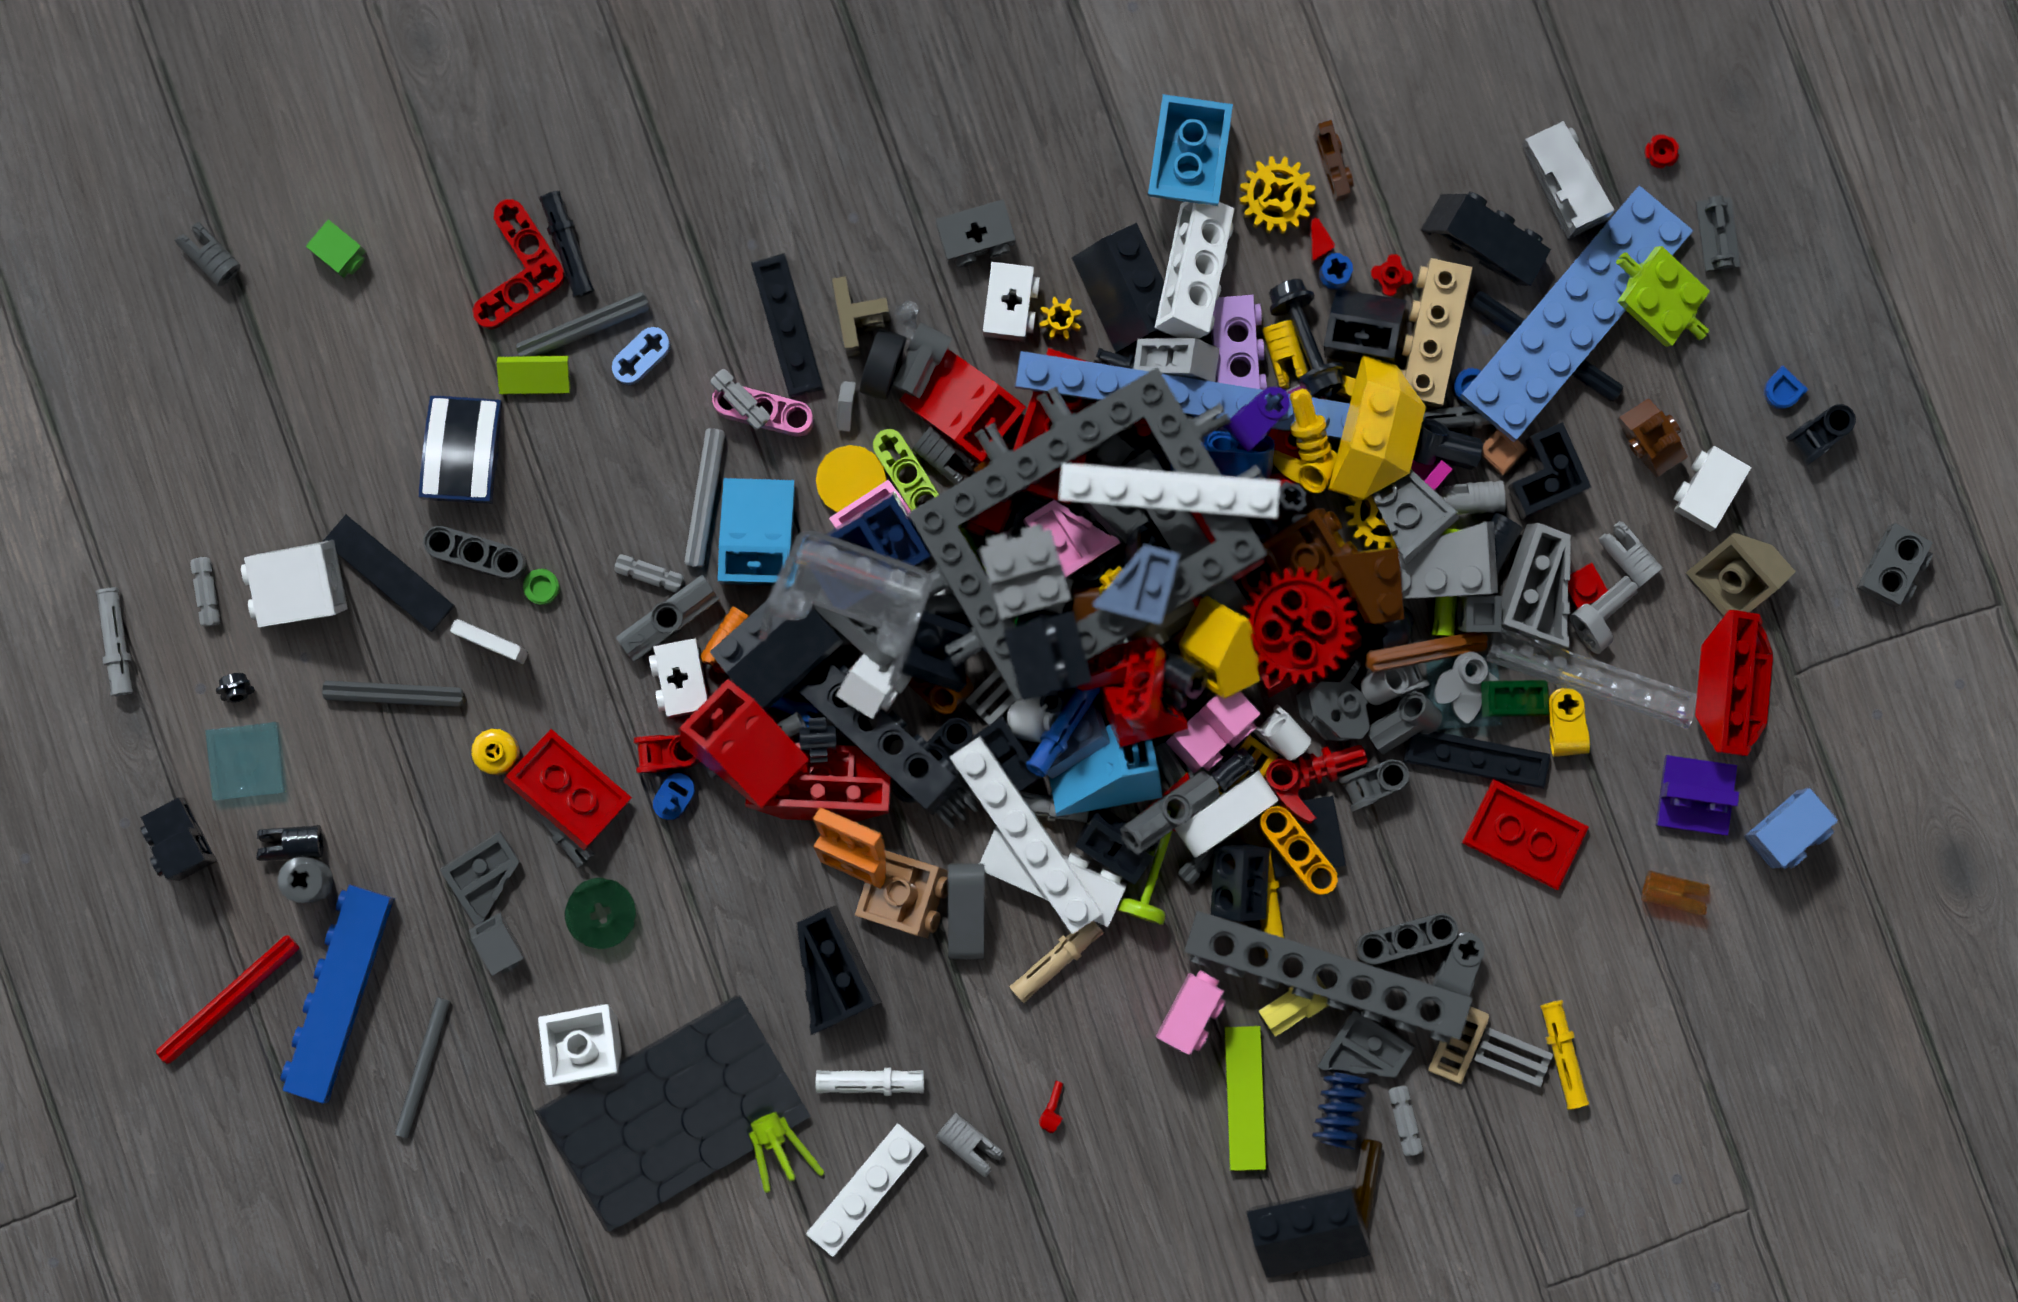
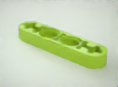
[873,429,961,532]

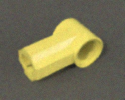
[1258,975,1329,1037]

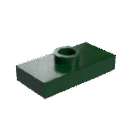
[1481,680,1549,717]

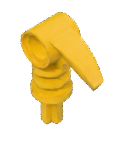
[1273,389,1337,493]

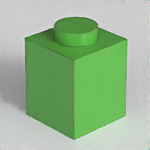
[306,219,366,278]

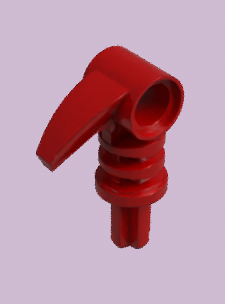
[1265,745,1367,824]

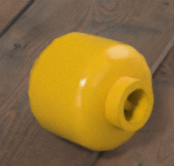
[471,729,520,775]

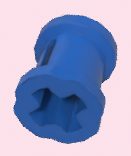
[1319,253,1353,290]

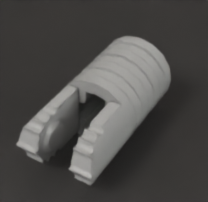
[1438,480,1505,514]
[1599,521,1663,588]
[936,1112,1004,1177]

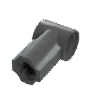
[892,322,952,399]
[1367,691,1442,754]

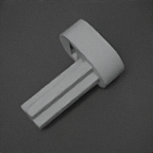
[1570,576,1638,654]

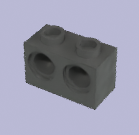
[1856,523,1933,608]

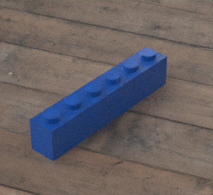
[280,885,395,1104]

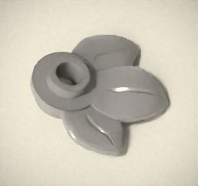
[1434,652,1499,724]

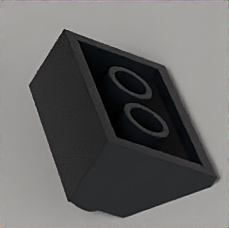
[1072,223,1164,353]
[710,581,843,712]
[1246,1185,1372,1278]

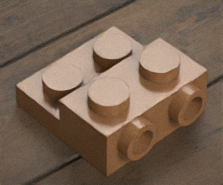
[855,850,948,939]

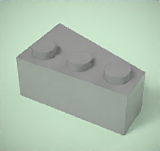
[1521,121,1614,240]
[1501,523,1571,648]

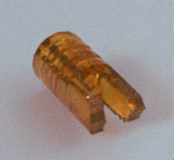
[1641,870,1710,915]

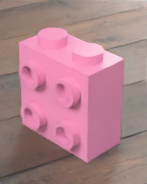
[1155,971,1225,1055]

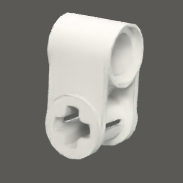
[1253,705,1311,760]

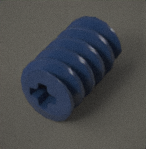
[1312,1072,1369,1150]

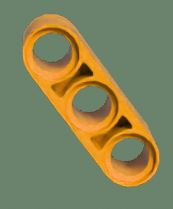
[1259,806,1338,895]

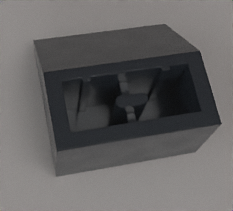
[1324,289,1407,365]

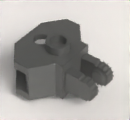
[1296,659,1371,741]

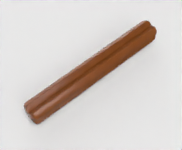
[1366,632,1488,673]

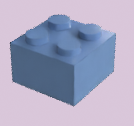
[1744,788,1838,869]

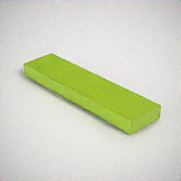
[1224,1026,1266,1171]

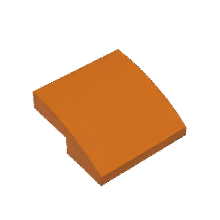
[813,807,886,889]

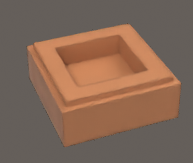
[1481,429,1527,476]

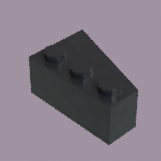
[1421,191,1551,286]

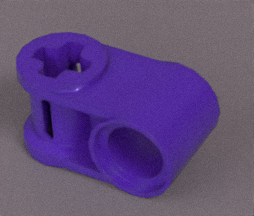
[1223,386,1290,452]

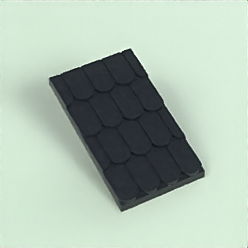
[534,996,811,1231]

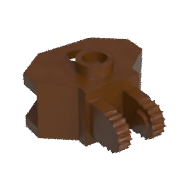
[1618,398,1688,478]

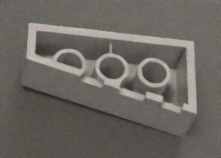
[1349,521,1498,601]

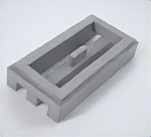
[965,668,1016,725]
[1473,1027,1554,1087]

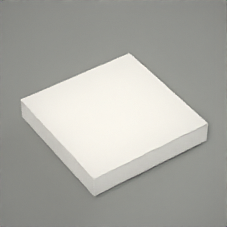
[450,619,528,664]

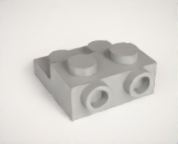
[980,524,1071,620]

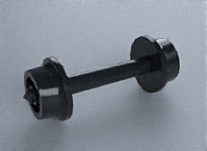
[1269,279,1345,399]

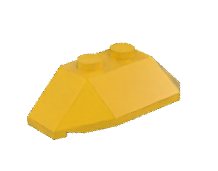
[1328,355,1426,500]

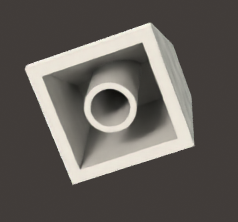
[241,540,348,627]

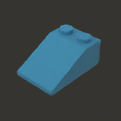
[1148,94,1233,206]

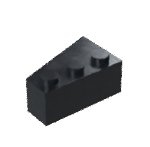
[797,905,882,1035]

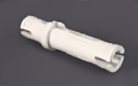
[816,1068,924,1096]

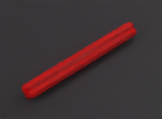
[156,935,299,1064]

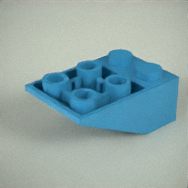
[718,478,795,586]
[1049,725,1162,817]

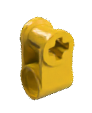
[1549,688,1590,757]

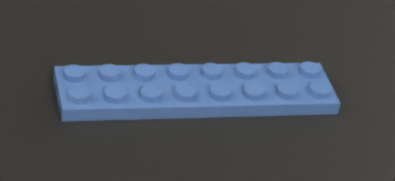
[1460,185,1693,442]

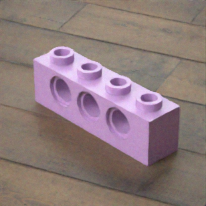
[1211,295,1267,432]

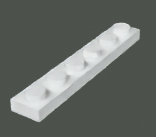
[1059,463,1280,518]
[950,736,1102,934]

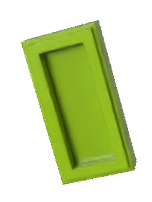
[497,356,571,394]

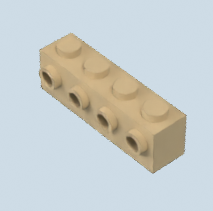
[1400,258,1472,409]

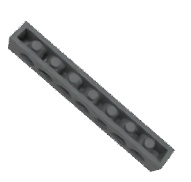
[1184,911,1473,1044]

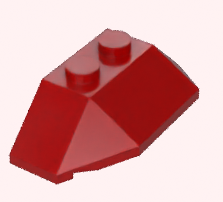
[1695,610,1773,756]
[745,743,890,822]

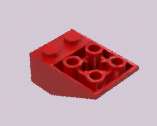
[899,348,1026,464]
[679,679,809,810]

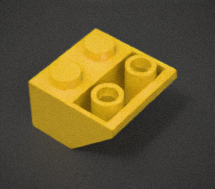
[1179,596,1260,699]

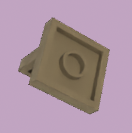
[832,276,891,358]

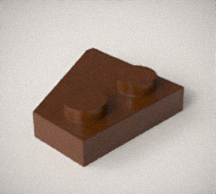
[1313,120,1354,202]
[1331,547,1404,624]

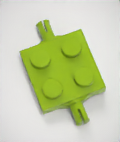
[1616,246,1710,347]

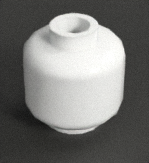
[1007,696,1060,743]

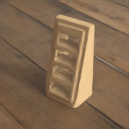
[1428,1006,1489,1084]

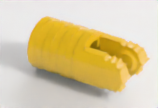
[1262,320,1308,389]

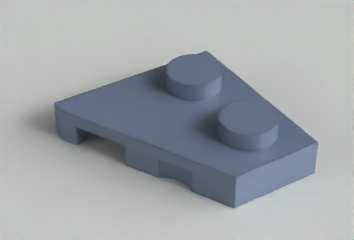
[1093,545,1180,625]
[1039,697,1110,779]

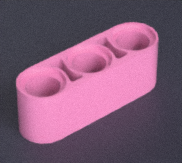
[712,386,814,437]

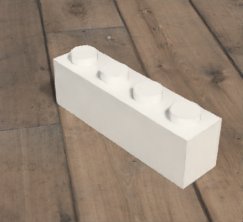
[980,826,1127,927]

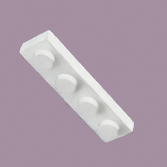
[806,1123,925,1257]

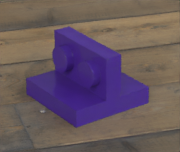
[1656,755,1739,836]

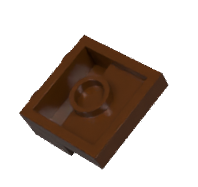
[1262,508,1358,608]

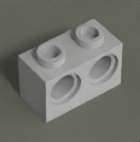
[1133,338,1220,382]

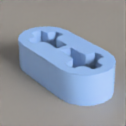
[612,327,670,385]

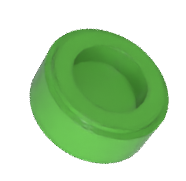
[523,569,560,605]

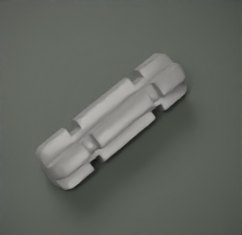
[710,369,770,430]
[614,554,684,593]
[190,557,220,627]
[1388,1086,1423,1156]

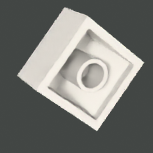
[538,1004,621,1087]

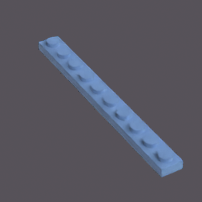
[1015,351,1350,440]

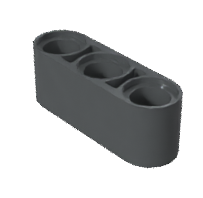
[423,526,527,581]
[948,864,984,960]
[1355,913,1458,964]

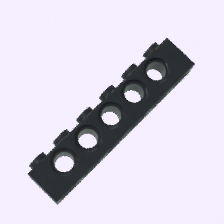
[794,654,962,816]

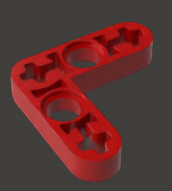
[473,199,565,329]
[1077,637,1166,730]

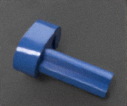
[653,773,695,820]

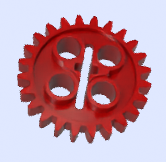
[1243,566,1358,683]

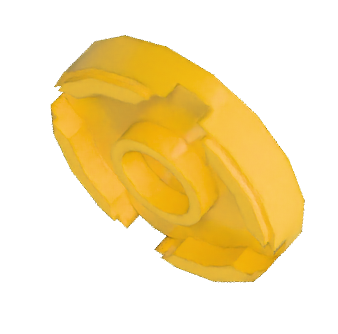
[816,445,887,513]

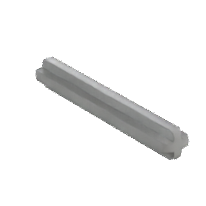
[684,428,725,568]

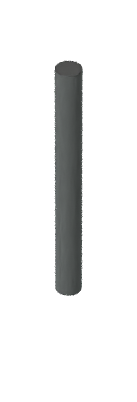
[394,997,450,1138]

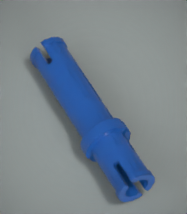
[1026,687,1100,777]

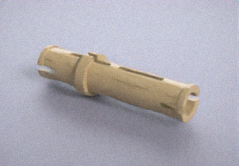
[1009,921,1104,1003]

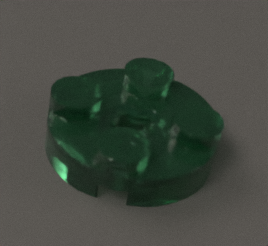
[564,878,637,949]

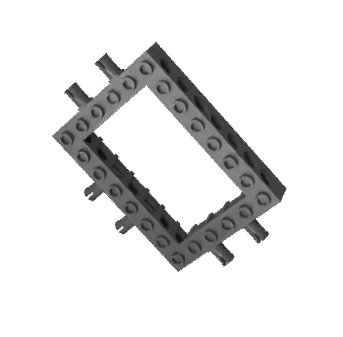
[908,367,1267,701]

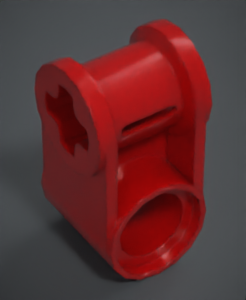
[633,735,700,774]

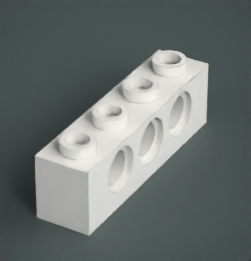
[1155,202,1234,339]

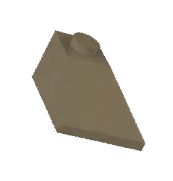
[1686,533,1796,615]

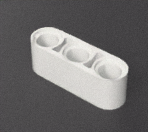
[1175,770,1279,858]

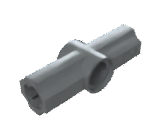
[616,575,720,662]
[1120,771,1220,854]

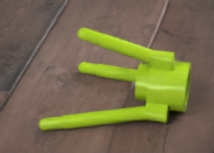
[749,1112,824,1193]

